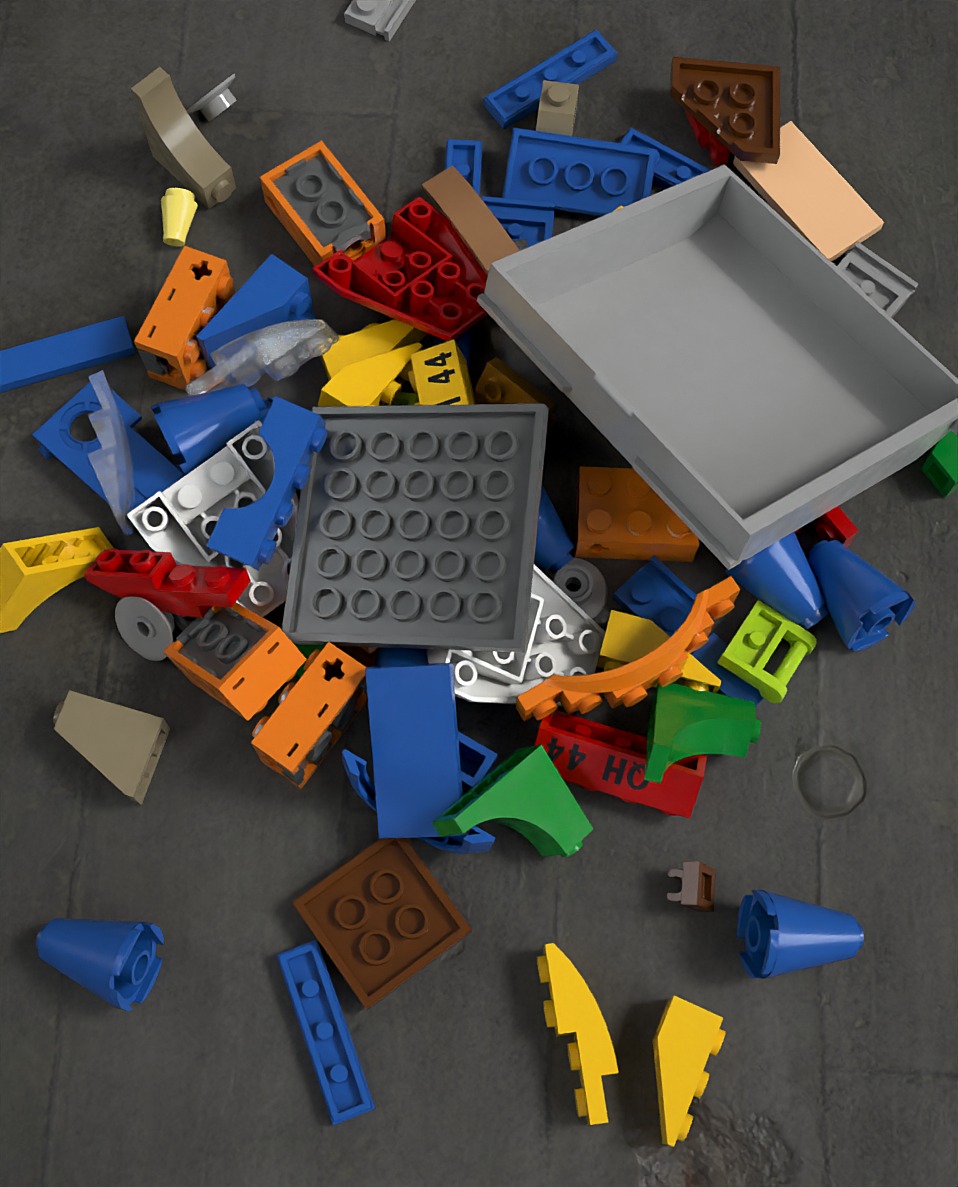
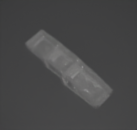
[87,370,135,536]

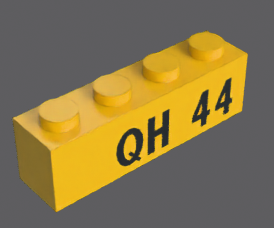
[408,339,476,405]

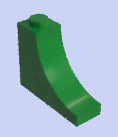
[644,683,761,784]
[431,744,593,858]

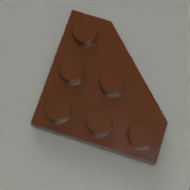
[670,57,780,164]

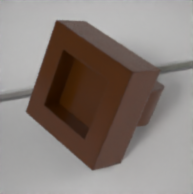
[667,861,716,912]

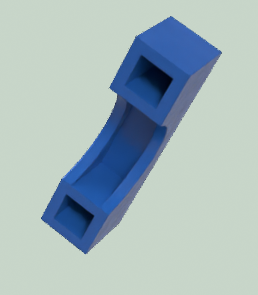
[206,396,328,571]

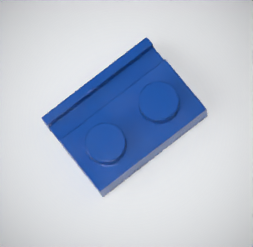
[482,196,555,251]
[613,556,696,637]

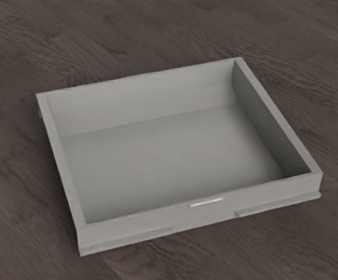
[477,165,958,570]

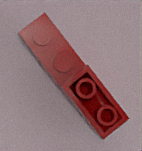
[84,549,251,618]

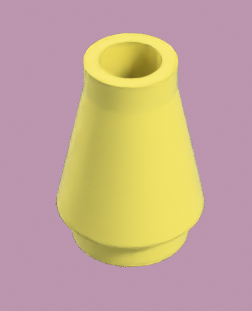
[161,188,198,247]

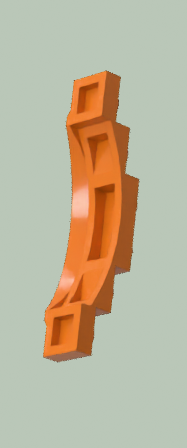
[516,576,740,722]

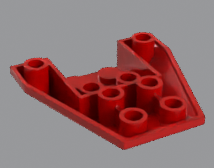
[312,197,488,341]

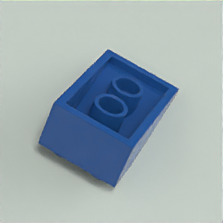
[197,254,315,376]

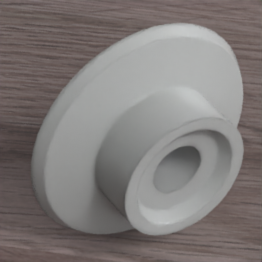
[187,73,237,122]
[543,558,608,619]
[115,597,175,661]

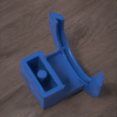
[342,732,498,854]

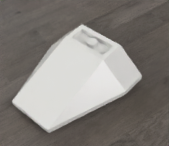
[127,420,299,617]
[426,565,605,706]

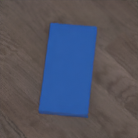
[502,127,658,218]
[365,663,465,838]

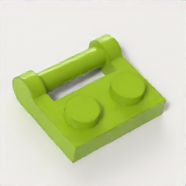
[717,599,817,704]

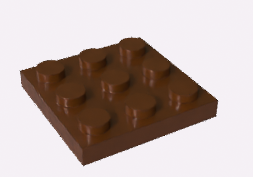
[292,838,472,1011]

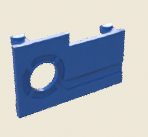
[32,377,185,532]

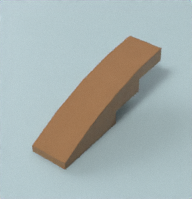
[422,165,520,275]

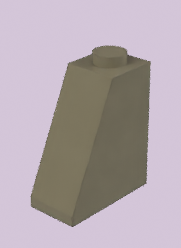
[53,690,170,805]

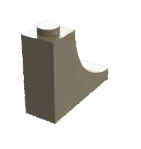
[131,67,236,210]

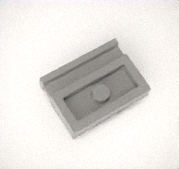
[344,0,416,41]
[837,242,919,318]

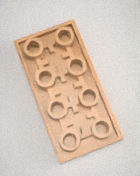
[733,121,884,262]

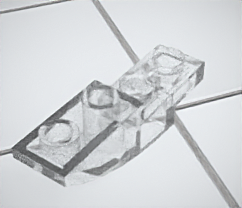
[185,319,340,396]

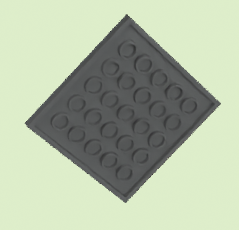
[282,403,549,652]

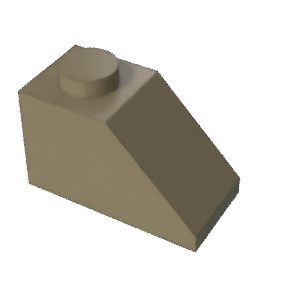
[536,80,579,136]

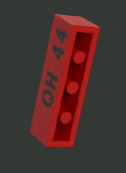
[534,710,707,819]

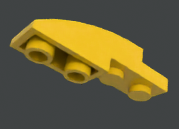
[537,943,619,1125]

